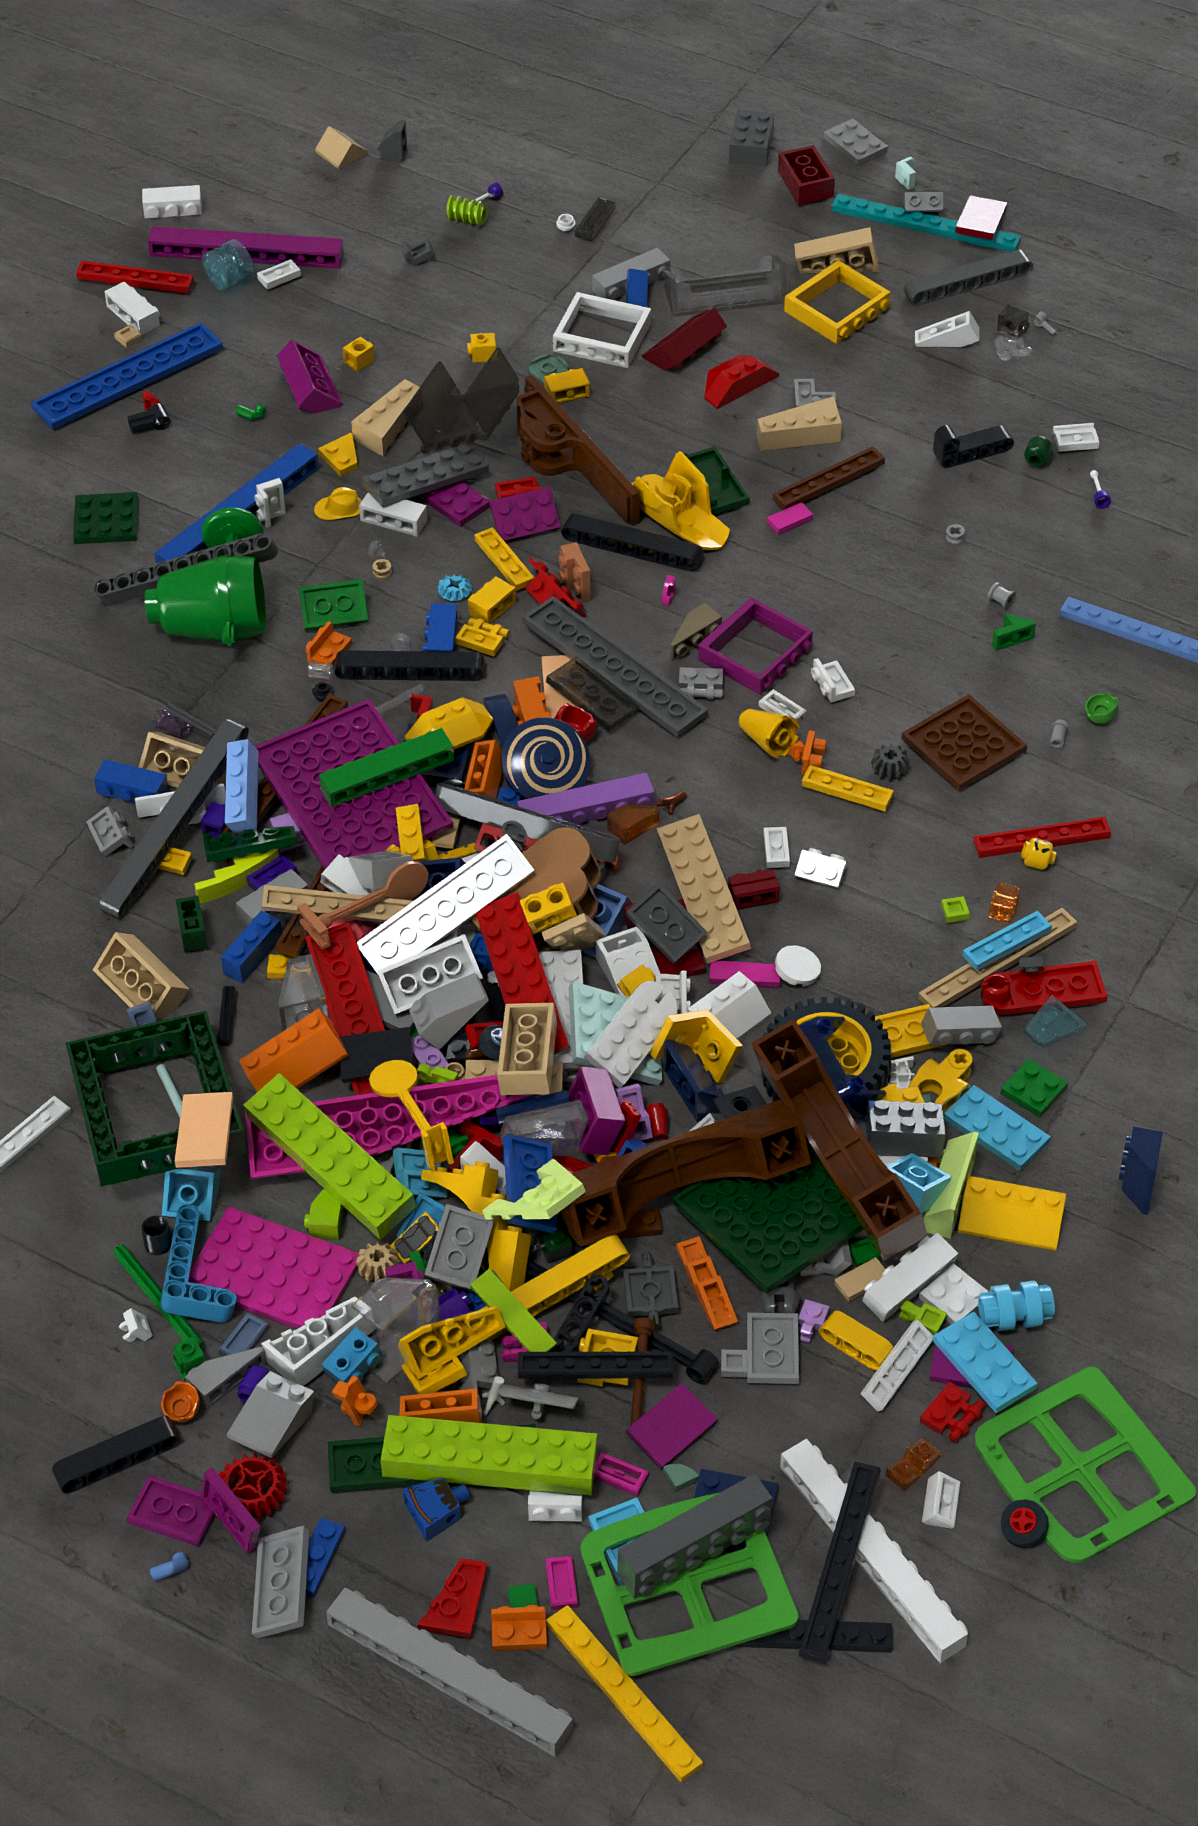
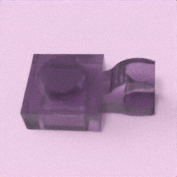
[152,710,193,737]

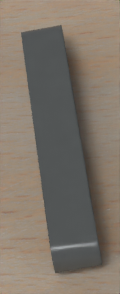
[904,250,1033,305]

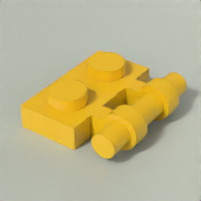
[455,618,510,657]

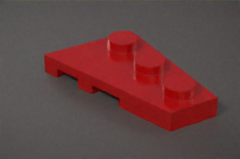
[417,1558,488,1639]

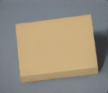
[315,126,368,169]

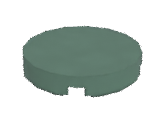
[529,354,568,386]

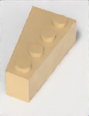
[794,227,880,274]
[351,379,421,457]
[757,396,842,451]

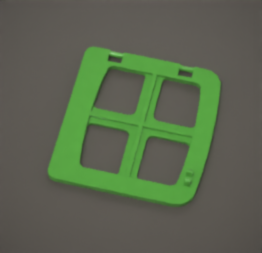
[975,1367,1196,1563]
[580,1493,798,1676]

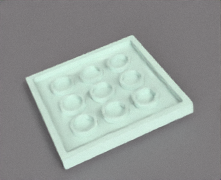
[569,981,662,1086]

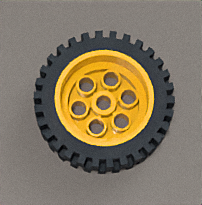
[762,997,891,1118]

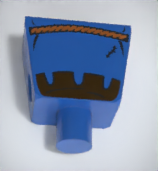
[403,1478,470,1542]

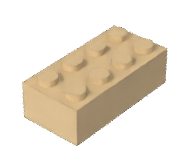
[497,1003,557,1095]

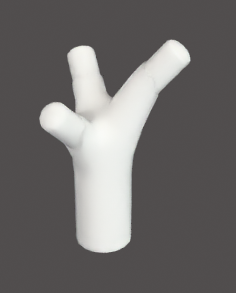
[482,1376,505,1416]

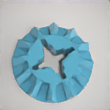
[438,574,472,601]

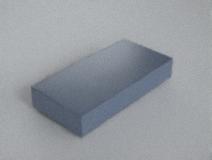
[219,1313,269,1356]

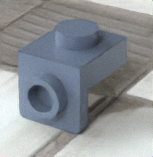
[127,1001,157,1027]

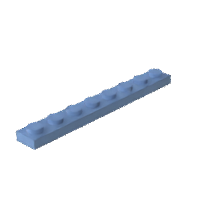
[1059,597,1198,663]

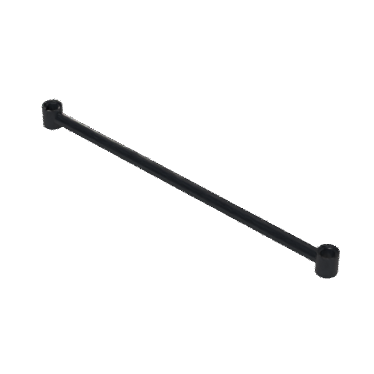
[392,1173,719,1384]

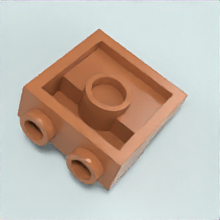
[558,542,591,603]

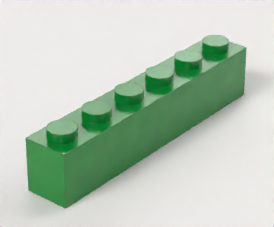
[319,728,454,808]

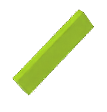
[470,1268,557,1352]

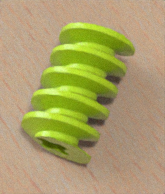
[446,195,489,226]

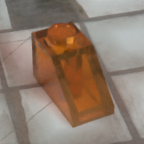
[607,804,659,845]

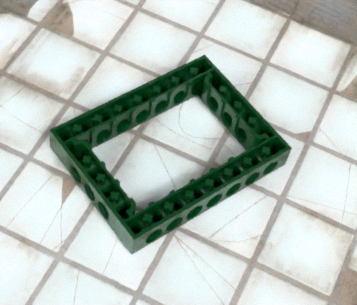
[66,1011,247,1187]

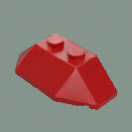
[704,355,779,409]

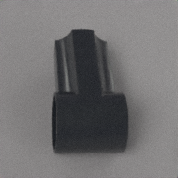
[127,403,171,433]

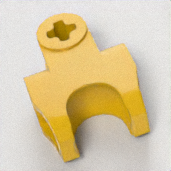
[908,1049,972,1114]

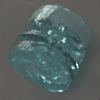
[202,239,253,291]

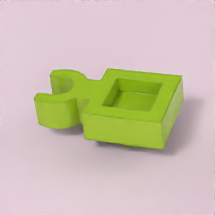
[417,1063,458,1084]

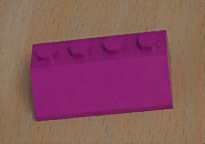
[277,339,343,414]

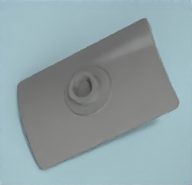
[499,1383,582,1419]

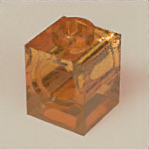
[988,882,1021,923]

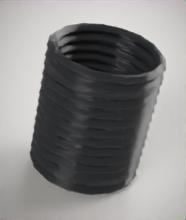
[141,1216,171,1255]

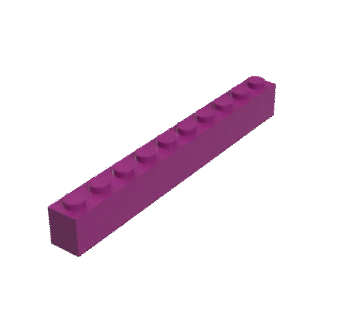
[148,226,344,269]

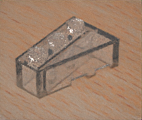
[499,1100,588,1156]

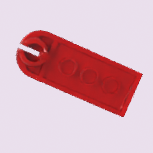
[980,960,1108,1015]

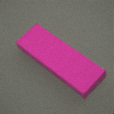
[709,961,780,988]

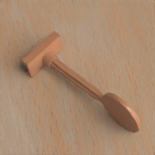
[297,861,428,950]

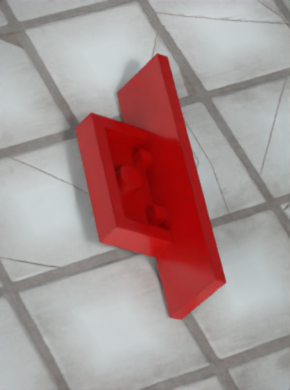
[525,558,587,618]

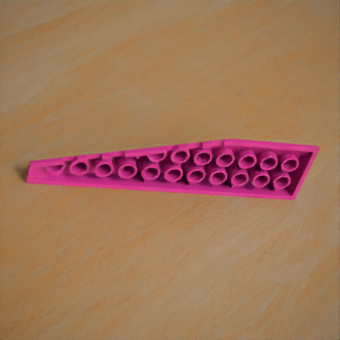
[245,1075,532,1180]

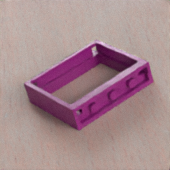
[698,597,813,695]

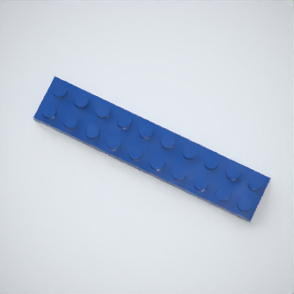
[31,322,223,430]

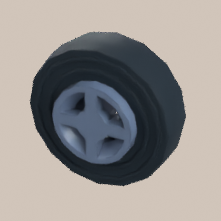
[479,1025,503,1061]

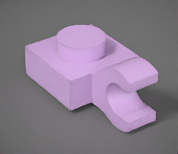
[798,1299,830,1343]

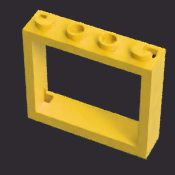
[784,260,891,344]

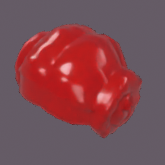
[554,703,598,742]

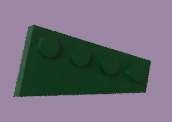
[203,826,298,863]

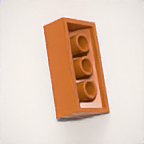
[239,1008,349,1092]

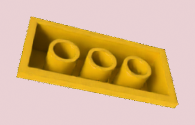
[958,1176,1066,1251]

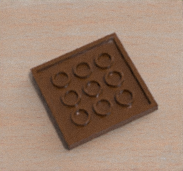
[901,694,1027,791]

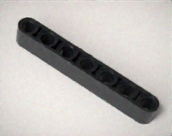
[561,514,704,572]
[334,650,485,681]

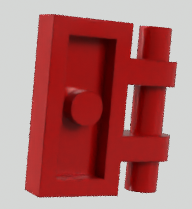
[920,1381,986,1442]

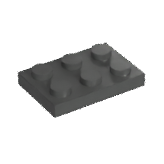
[625,882,708,965]

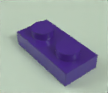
[246,855,297,891]

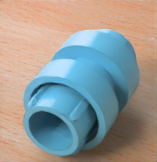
[978,1280,1055,1332]

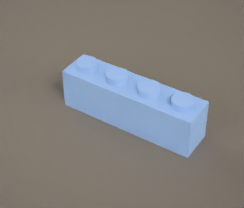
[225,739,259,835]

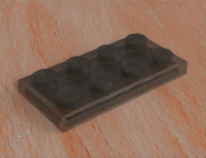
[546,656,639,731]

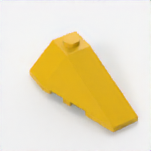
[398,1306,506,1379]

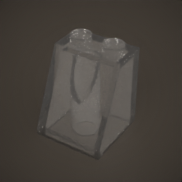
[278,954,328,1032]

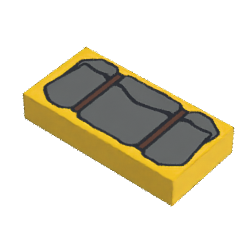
[390,1212,439,1264]

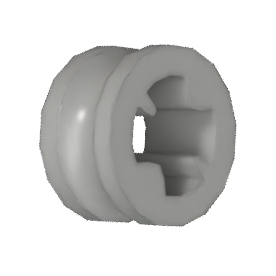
[946,524,965,544]

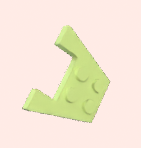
[482,1159,586,1220]

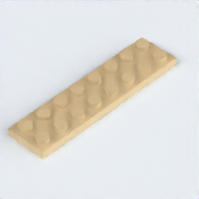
[657,814,751,964]

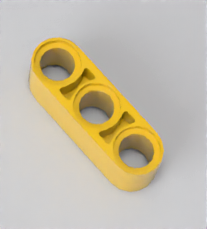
[818,1310,894,1371]

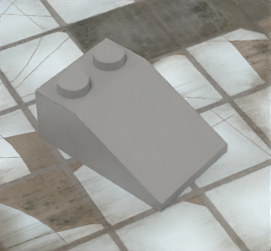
[409,973,489,1050]
[227,1371,314,1458]

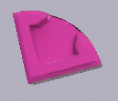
[662,575,675,606]

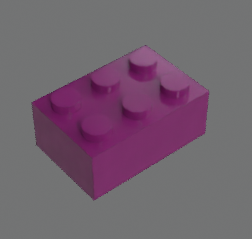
[568,1067,625,1155]

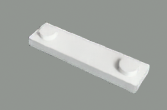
[860,1320,933,1412]

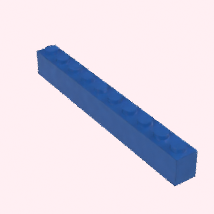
[154,443,319,563]

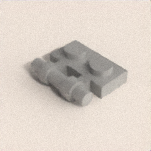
[679,667,723,700]

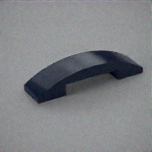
[483,694,518,750]

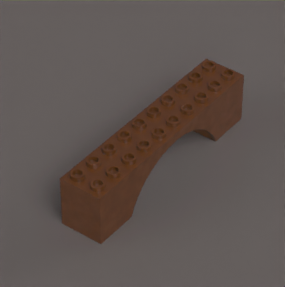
[751,1019,928,1261]
[559,1100,811,1246]

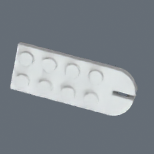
[583,981,677,1088]

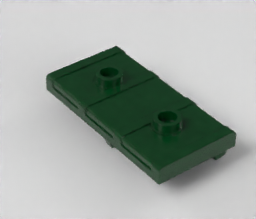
[684,447,750,515]

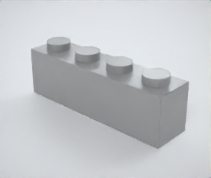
[592,248,670,300]

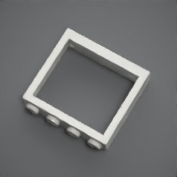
[553,292,651,368]

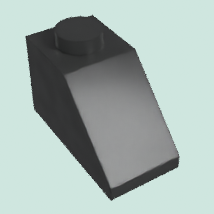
[378,120,408,162]

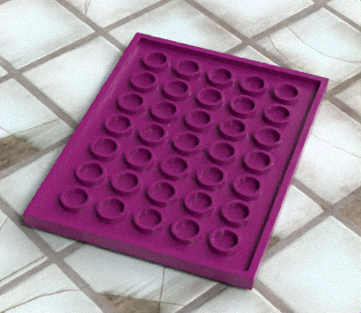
[255,699,453,869]

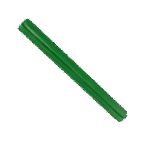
[113,1244,204,1349]

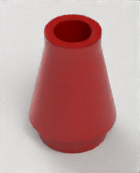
[645,1103,668,1141]

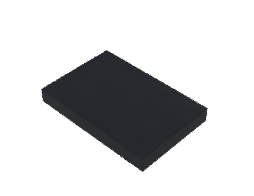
[340,1027,414,1083]

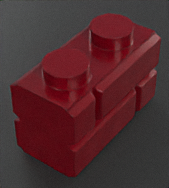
[728,869,780,909]

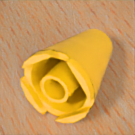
[739,709,800,758]

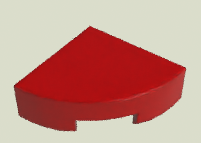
[142,390,161,411]

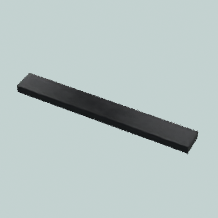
[799,1461,881,1663]

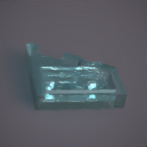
[1022,995,1086,1046]

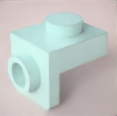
[895,157,916,190]

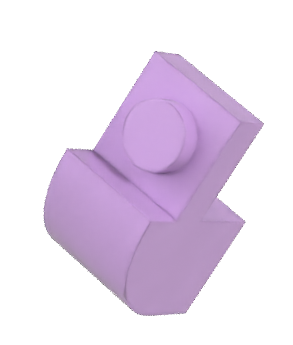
[615,1084,653,1140]

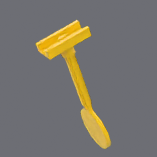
[369,1060,454,1172]

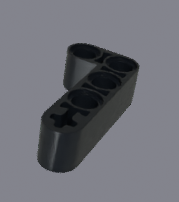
[933,425,1014,468]

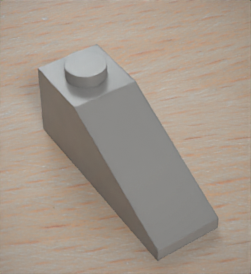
[185,1347,266,1409]

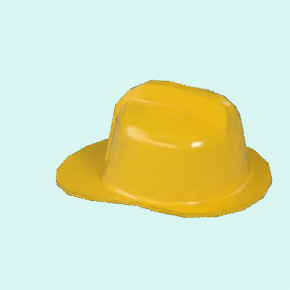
[314,487,362,521]

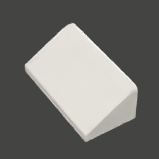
[922,1471,960,1529]

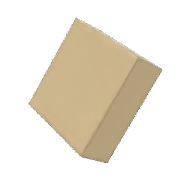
[114,325,143,348]

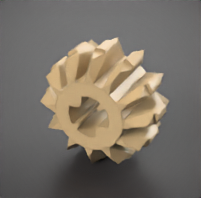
[356,1241,399,1284]

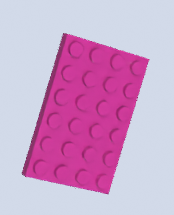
[188,1206,359,1329]

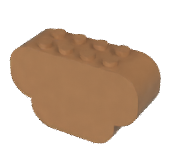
[470,827,601,952]

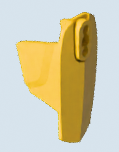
[631,451,730,550]

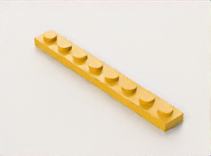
[546,1605,703,1783]

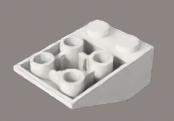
[596,927,660,996]

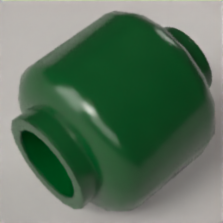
[1024,436,1054,467]

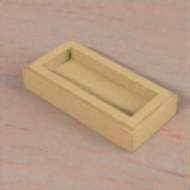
[834,1257,886,1302]

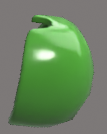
[1085,692,1119,724]

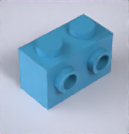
[321,1327,382,1383]

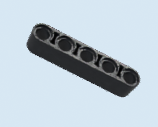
[52,1416,180,1494]

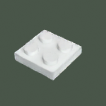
[919,1263,989,1325]

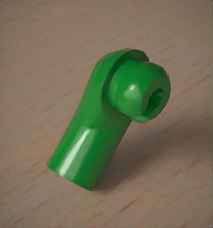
[235,404,266,420]

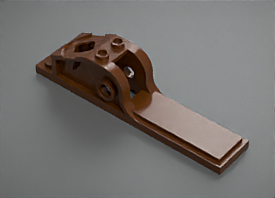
[516,375,640,526]

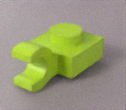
[899,1300,947,1335]

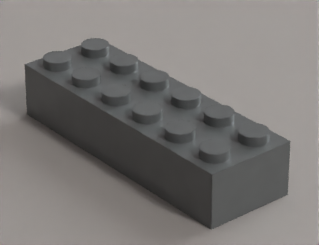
[617,1474,773,1599]

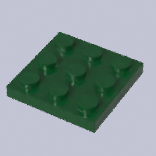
[73,492,138,544]

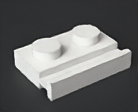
[1053,423,1099,452]

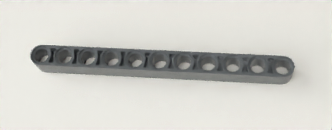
[99,719,249,919]

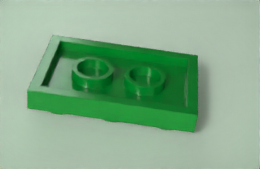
[298,579,368,630]

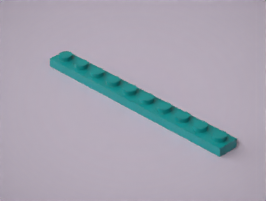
[832,194,1021,252]

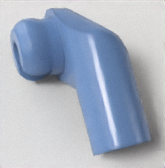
[150,1552,189,1581]

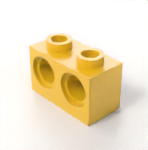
[520,882,577,934]

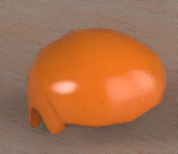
[161,1381,201,1423]

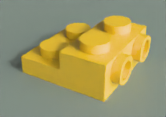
[577,1329,638,1387]

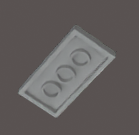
[252,1525,309,1639]

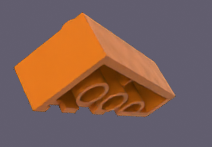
[512,676,551,726]

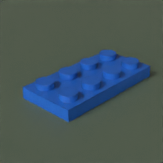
[503,1134,558,1233]

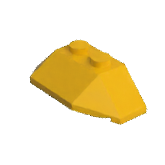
[405,697,493,749]

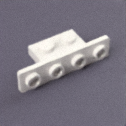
[135,784,226,824]

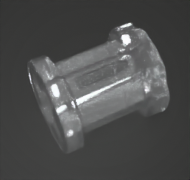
[308,661,333,682]

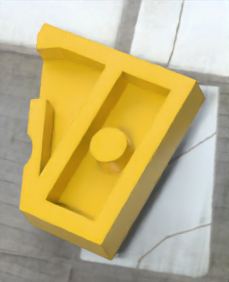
[318,433,358,477]

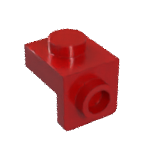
[410,694,433,720]

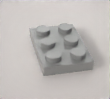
[823,118,888,166]
[424,1204,494,1292]
[747,1313,799,1384]

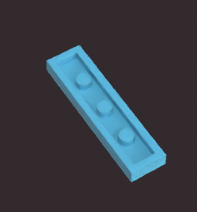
[962,911,1052,971]

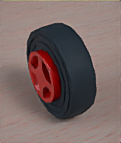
[1000,1499,1049,1548]

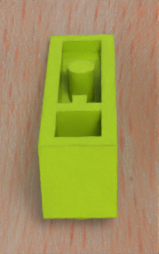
[304,1188,344,1240]

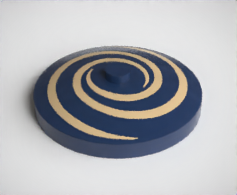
[501,717,590,800]

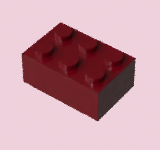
[778,145,835,205]

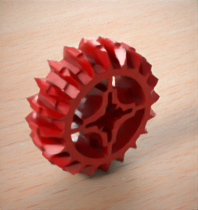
[219,1452,288,1521]

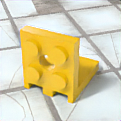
[649,1009,743,1083]

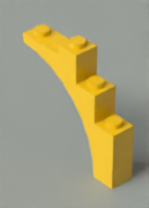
[421,1161,531,1292]

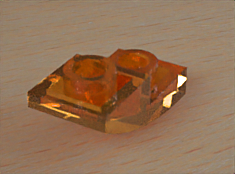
[885,1437,942,1491]

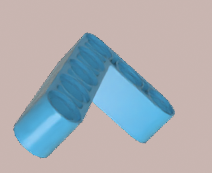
[160,1204,236,1323]

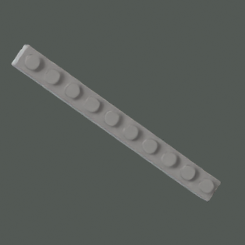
[326,1588,573,1757]

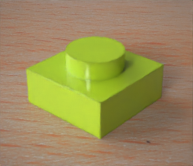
[941,896,970,923]

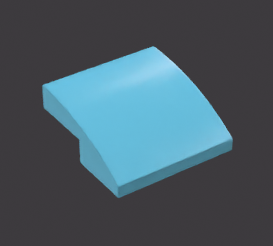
[393,1148,447,1199]

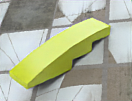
[194,848,279,904]

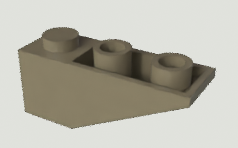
[670,603,722,661]

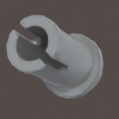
[1050,720,1069,748]

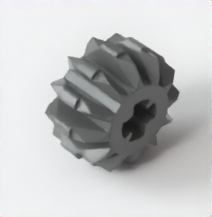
[871,743,909,781]

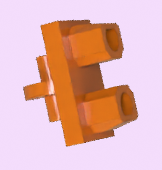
[788,730,827,775]
[332,1376,377,1427]

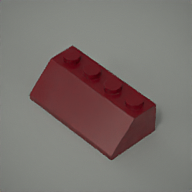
[642,307,727,371]

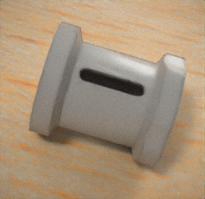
[988,582,1016,609]

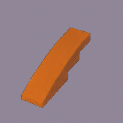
[675,1236,738,1331]

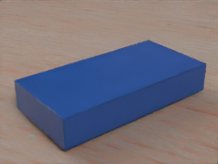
[626,268,648,307]

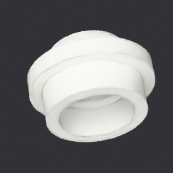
[556,214,576,231]

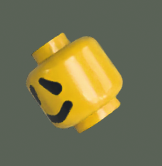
[1021,838,1056,870]

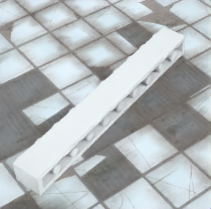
[780,1439,968,1663]

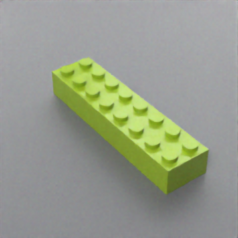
[243,1073,417,1240]
[381,1415,597,1496]

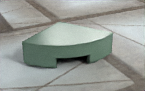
[663,1464,699,1491]

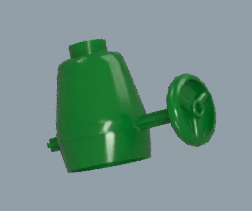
[145,507,266,646]

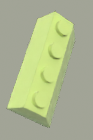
[921,1132,979,1239]

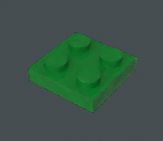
[1000,1058,1068,1118]

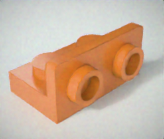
[305,621,352,671]
[491,1605,547,1651]

